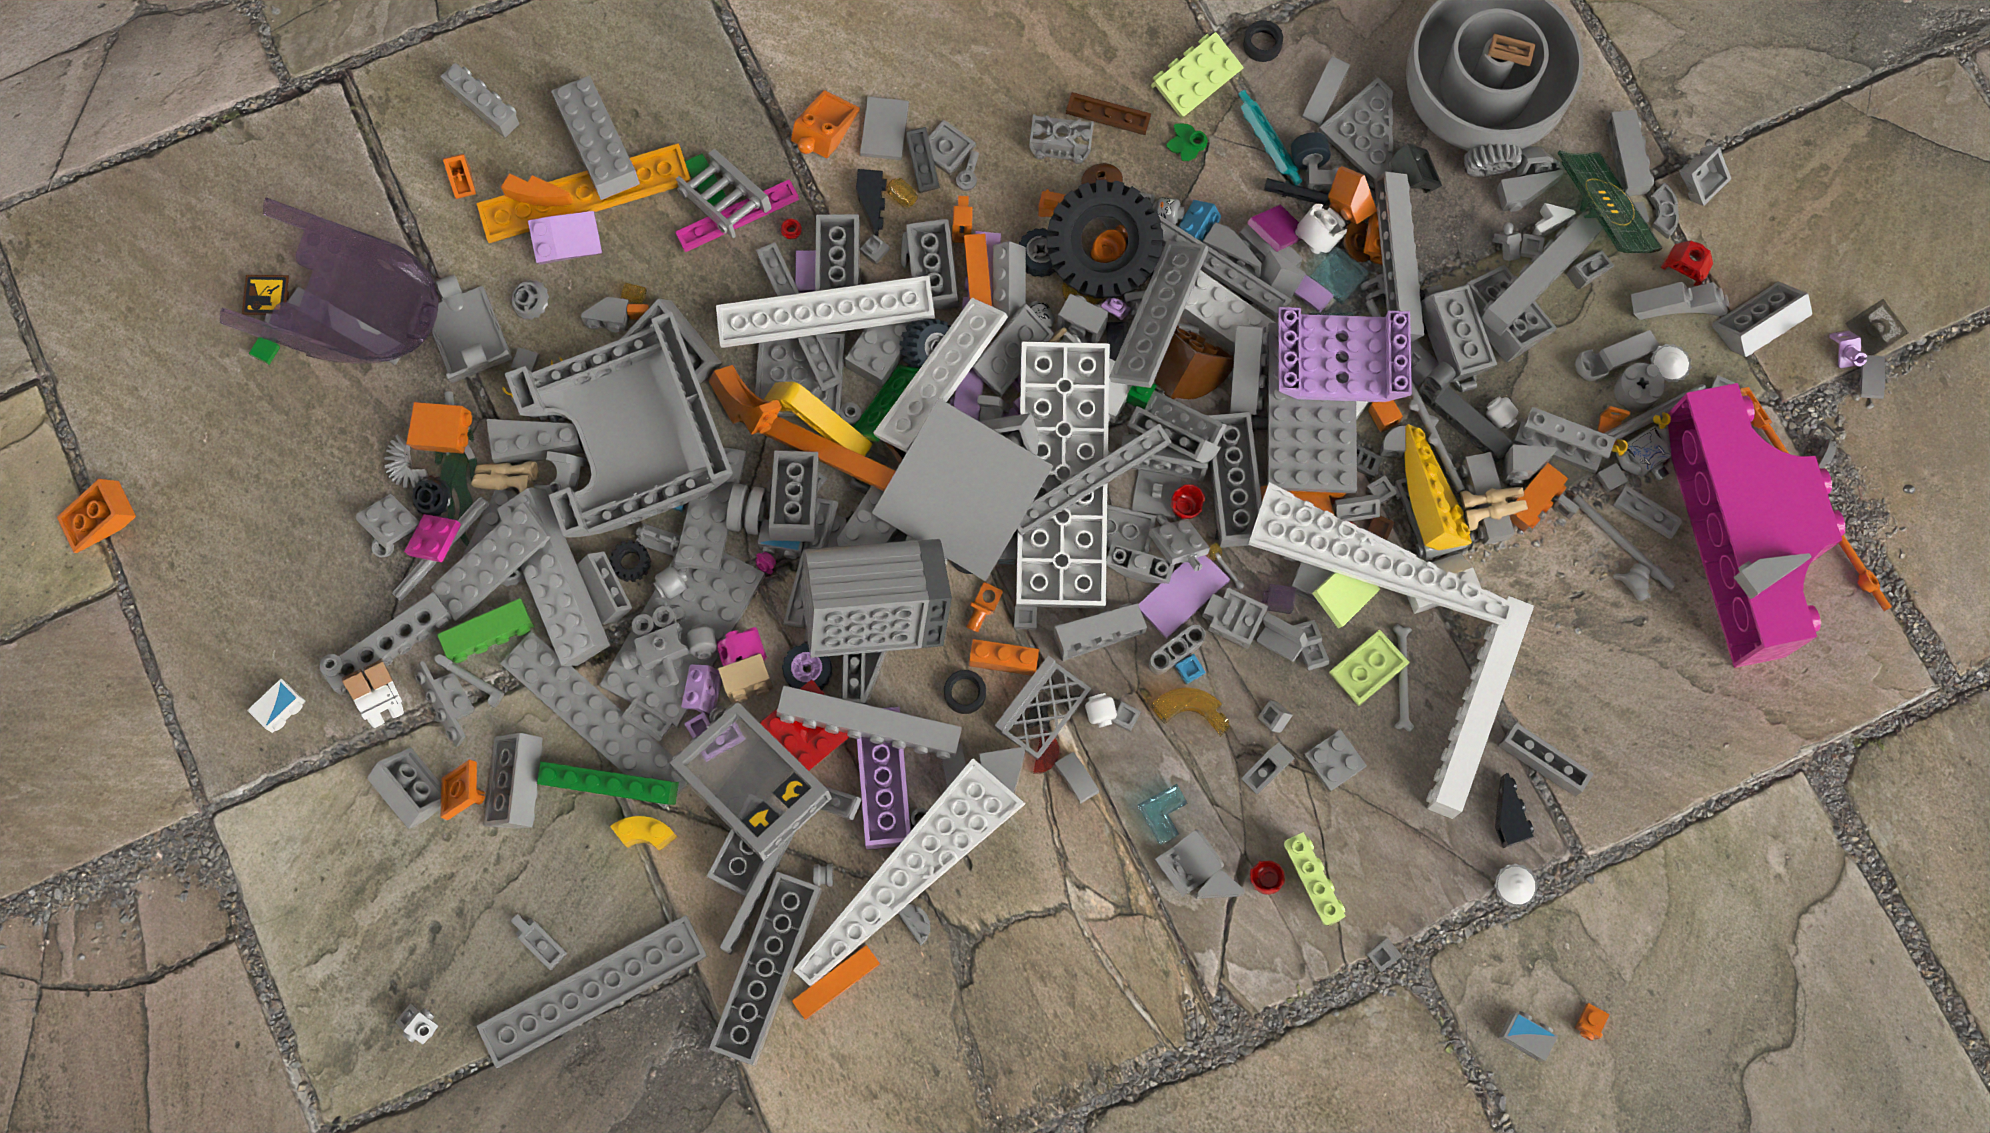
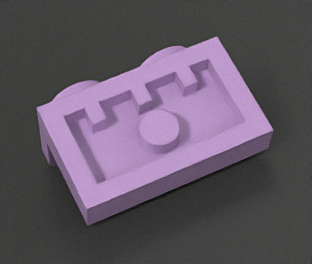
[681,664,722,715]

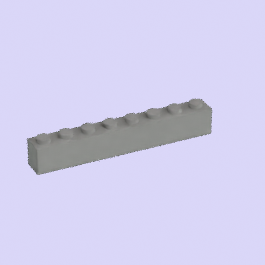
[1374,172,1424,342]
[1481,212,1604,336]
[776,686,962,759]

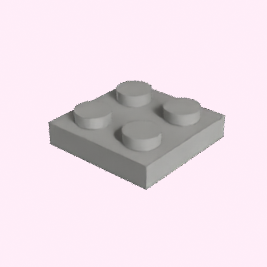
[356,494,419,548]
[1303,729,1367,792]

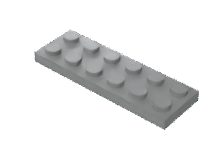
[675,447,747,572]
[431,502,552,621]

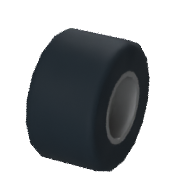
[1291,132,1331,170]

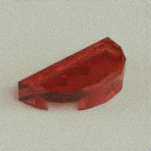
[1033,730,1059,774]

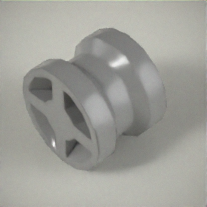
[813,864,833,887]

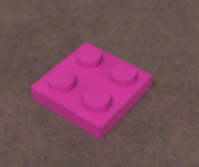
[404,514,461,563]

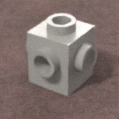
[395,1003,438,1045]

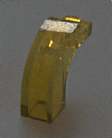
[1150,688,1230,737]

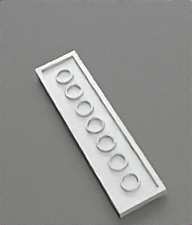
[873,298,1008,453]

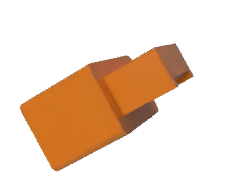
[1038,189,1065,217]
[952,196,973,243]

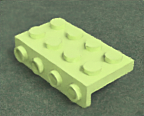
[1151,32,1244,119]
[1284,832,1346,926]

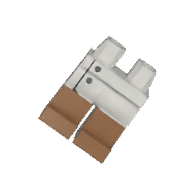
[342,659,404,728]

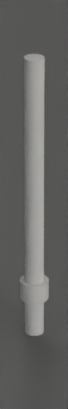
[1572,495,1676,591]

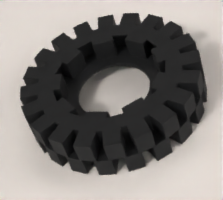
[1047,180,1163,299]

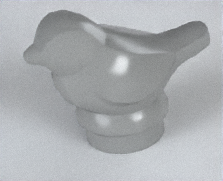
[1613,564,1651,601]

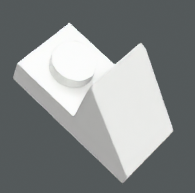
[1531,203,1576,237]

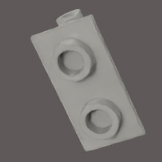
[636,524,681,557]

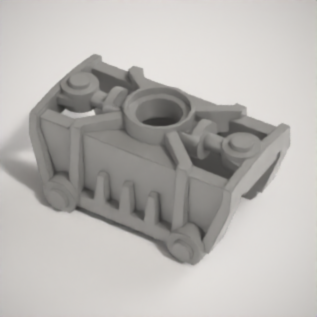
[1029,114,1094,164]

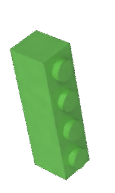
[437,598,535,663]

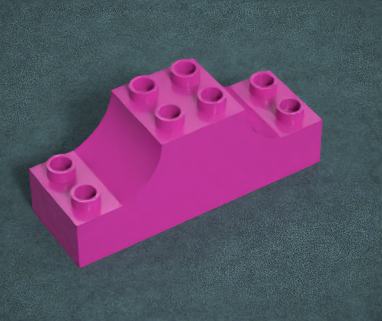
[1667,383,1845,668]

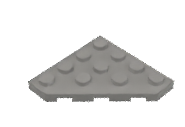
[1318,77,1393,183]

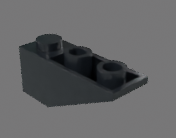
[856,169,887,237]
[1495,773,1534,848]

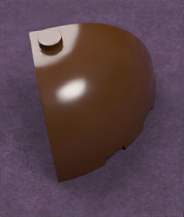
[1154,325,1234,400]

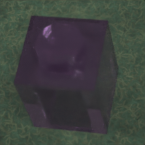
[1262,584,1296,614]

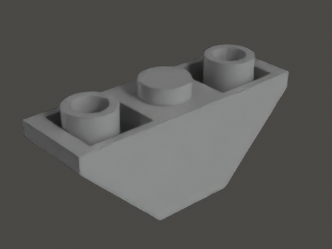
[1106,543,1175,584]

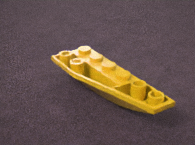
[1404,424,1472,551]

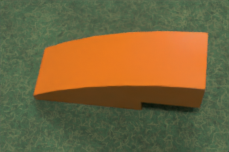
[501,173,573,206]

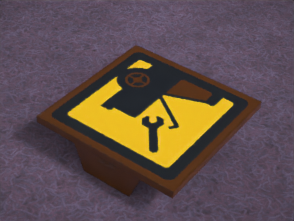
[242,275,289,316]

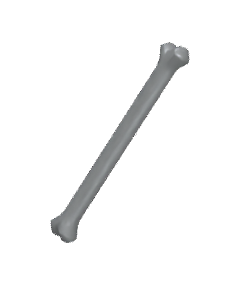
[1393,624,1414,732]

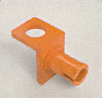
[966,582,1003,632]

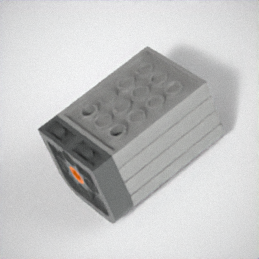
[801,539,952,658]

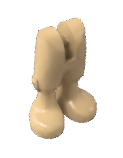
[472,461,539,493]
[1460,487,1528,531]

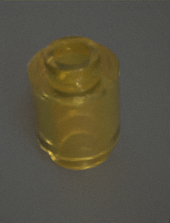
[887,177,918,208]

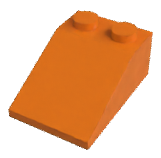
[57,479,136,553]

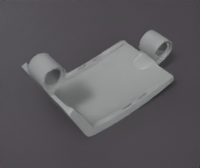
[423,274,513,383]

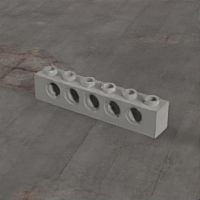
[320,592,453,695]

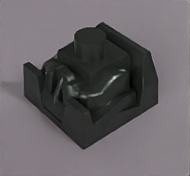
[1390,143,1442,194]

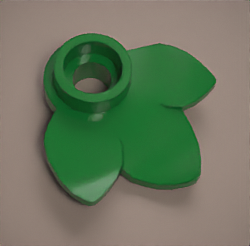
[1166,123,1208,161]

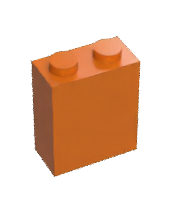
[406,402,472,454]

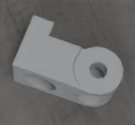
[1306,164,1338,192]

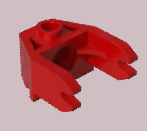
[1660,241,1713,286]

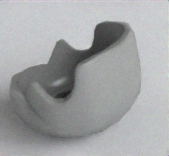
[1575,349,1610,382]

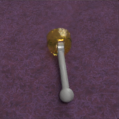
[1205,542,1244,590]

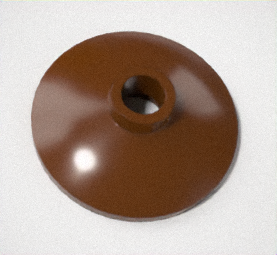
[1081,163,1123,185]
[1343,221,1370,263]

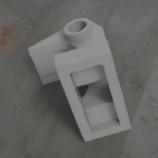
[534,451,587,499]

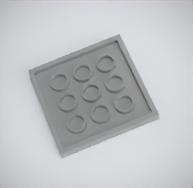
[755,334,845,417]

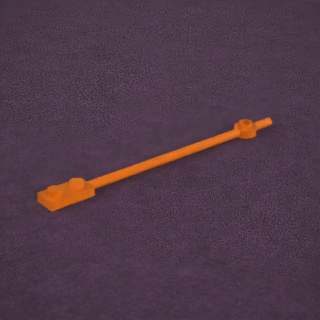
[1740,387,1892,611]

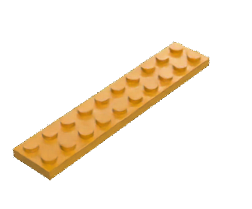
[476,143,691,243]

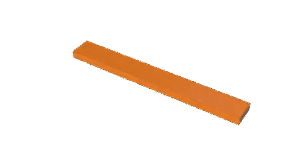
[763,416,896,491]

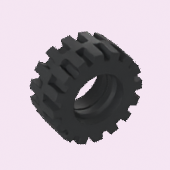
[609,540,651,582]

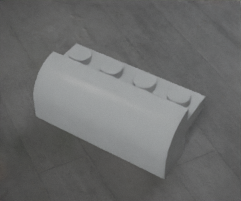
[1127,390,1227,463]

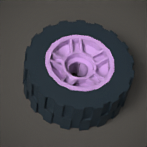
[782,643,832,690]

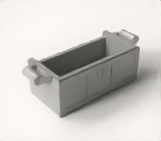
[1421,284,1497,393]

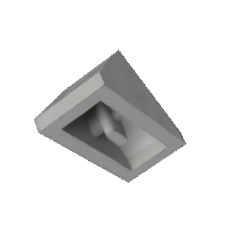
[1196,869,1244,899]

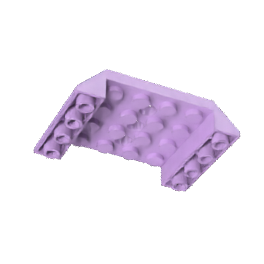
[1278,307,1412,402]

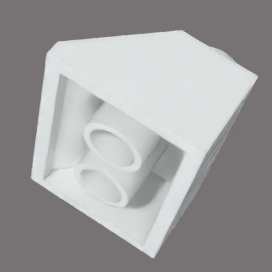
[1407,553,1481,614]

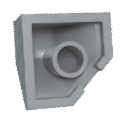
[1516,146,1564,177]

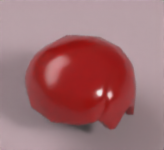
[1171,484,1205,519]
[1250,860,1285,895]

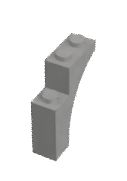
[1631,282,1729,320]

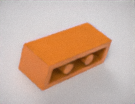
[1509,463,1568,532]
[969,639,1039,676]

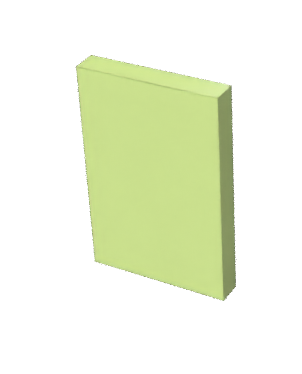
[1312,572,1380,628]
[1329,629,1410,706]

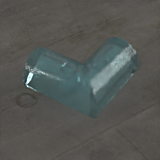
[1137,784,1188,846]

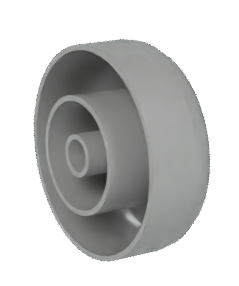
[1406,0,1583,151]

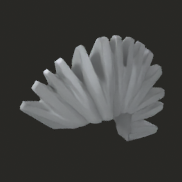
[384,434,428,488]

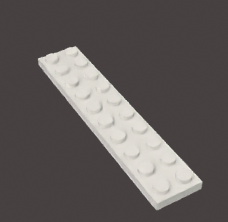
[716,276,935,348]

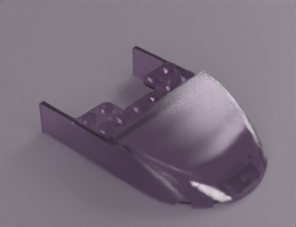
[220,198,438,364]

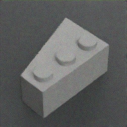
[841,651,887,705]

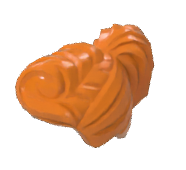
[1090,225,1128,263]

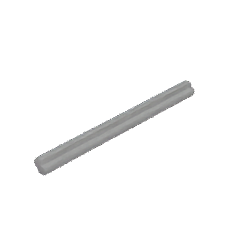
[1603,384,1707,441]
[392,496,489,601]

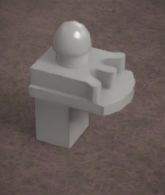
[1492,222,1522,261]

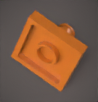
[440,759,485,820]

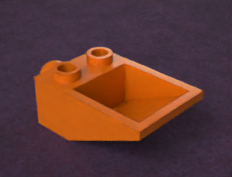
[791,90,860,158]

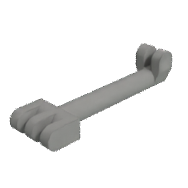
[435,654,504,708]

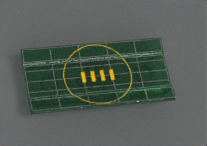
[1557,150,1663,253]

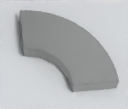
[1649,182,1679,239]

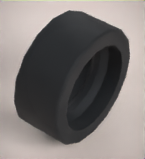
[1243,20,1284,62]
[944,670,986,714]

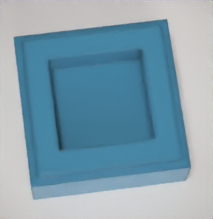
[1175,654,1206,685]

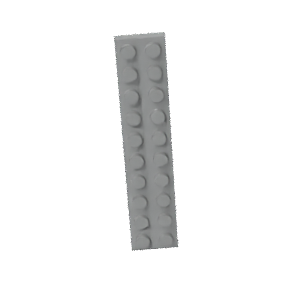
[500,631,688,810]
[477,915,708,1068]

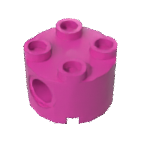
[717,627,767,666]

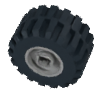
[899,319,951,369]

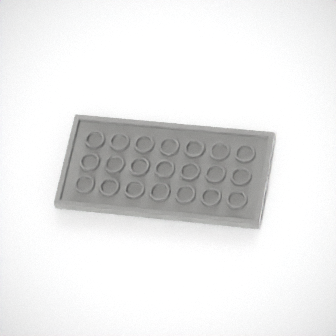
[1268,323,1357,493]
[599,552,765,728]

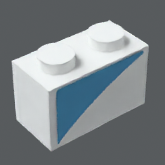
[247,678,305,733]

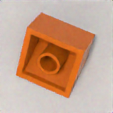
[1328,166,1377,224]

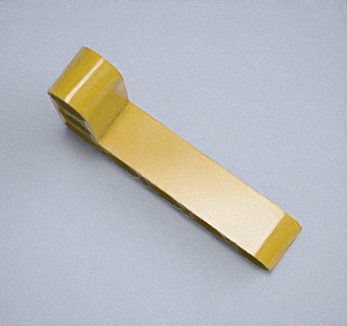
[763,381,872,456]

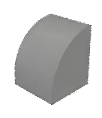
[1380,426,1405,457]

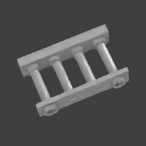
[676,149,771,238]
[1513,407,1616,474]

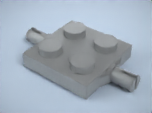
[1149,514,1210,571]

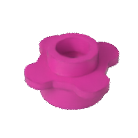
[755,552,776,574]

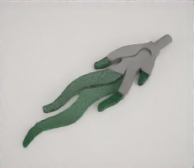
[435,391,477,546]

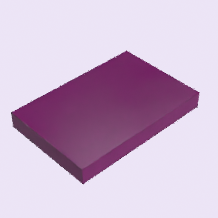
[1247,204,1303,252]

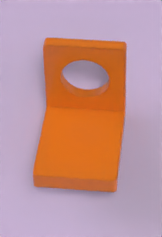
[1597,406,1630,445]

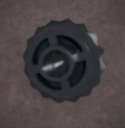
[412,475,452,516]

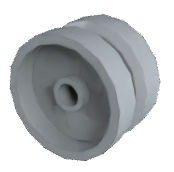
[727,483,767,535]

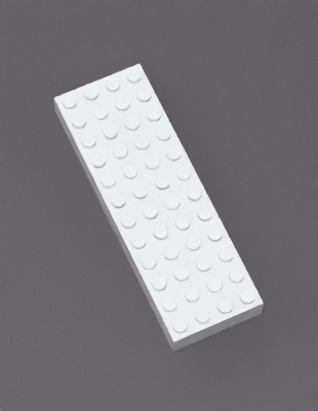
[1016,342,1110,608]

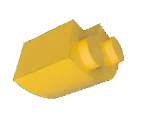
[610,816,677,851]

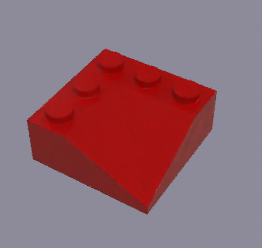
[759,679,849,771]

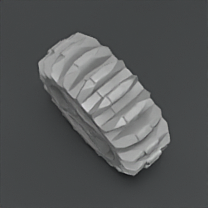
[1464,143,1522,178]

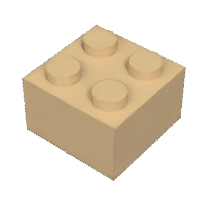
[718,654,773,703]

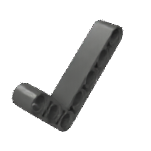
[1418,362,1513,462]

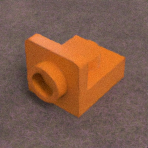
[1575,1003,1610,1041]

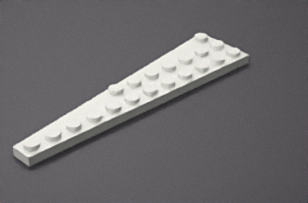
[1248,482,1515,627]
[793,759,1026,986]

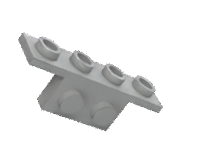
[414,661,475,747]

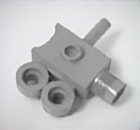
[620,606,690,685]

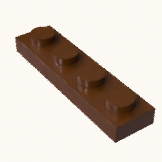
[1066,92,1151,135]

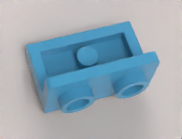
[1178,200,1221,242]

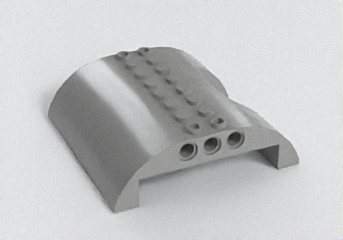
[505,311,733,537]

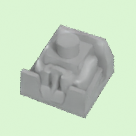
[1679,146,1731,206]

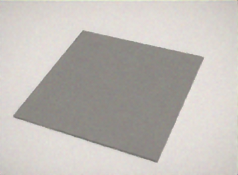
[872,398,1053,581]

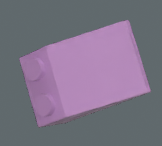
[528,211,602,265]

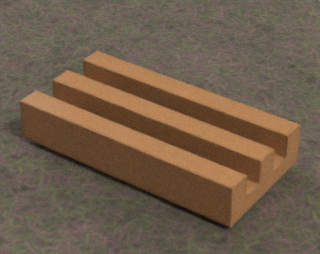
[1488,34,1535,66]

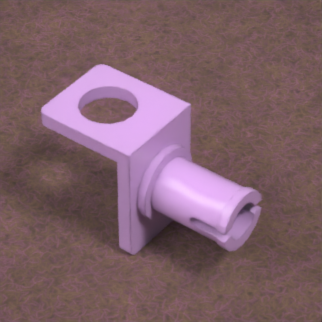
[1830,331,1867,368]

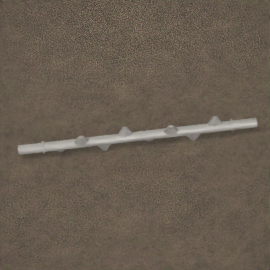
[1365,299,1465,493]

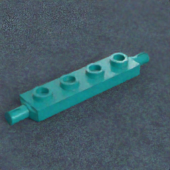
[1238,90,1303,185]

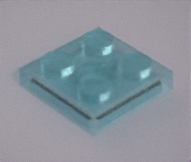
[1310,246,1369,305]

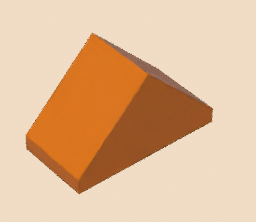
[443,153,476,199]

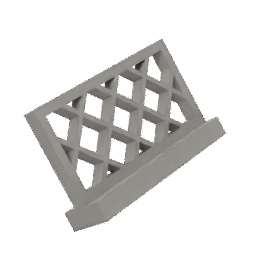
[995,655,1091,760]

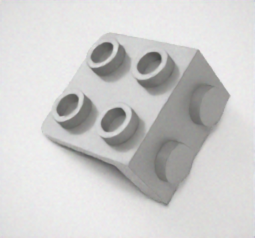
[1155,829,1224,897]

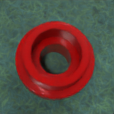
[781,219,802,239]

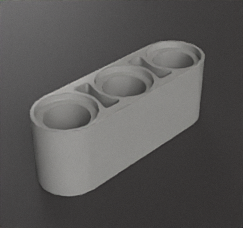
[1149,625,1206,675]

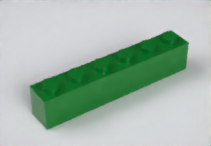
[537,762,679,805]

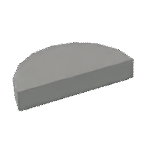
[898,904,930,946]

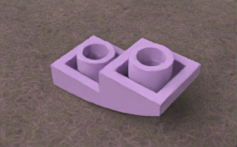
[1294,275,1333,312]
[1101,297,1131,319]

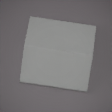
[1259,248,1306,299]

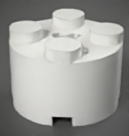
[1295,204,1347,254]

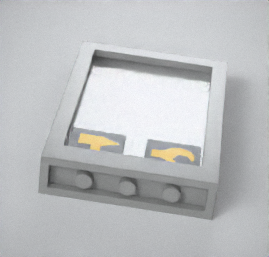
[670,702,832,861]

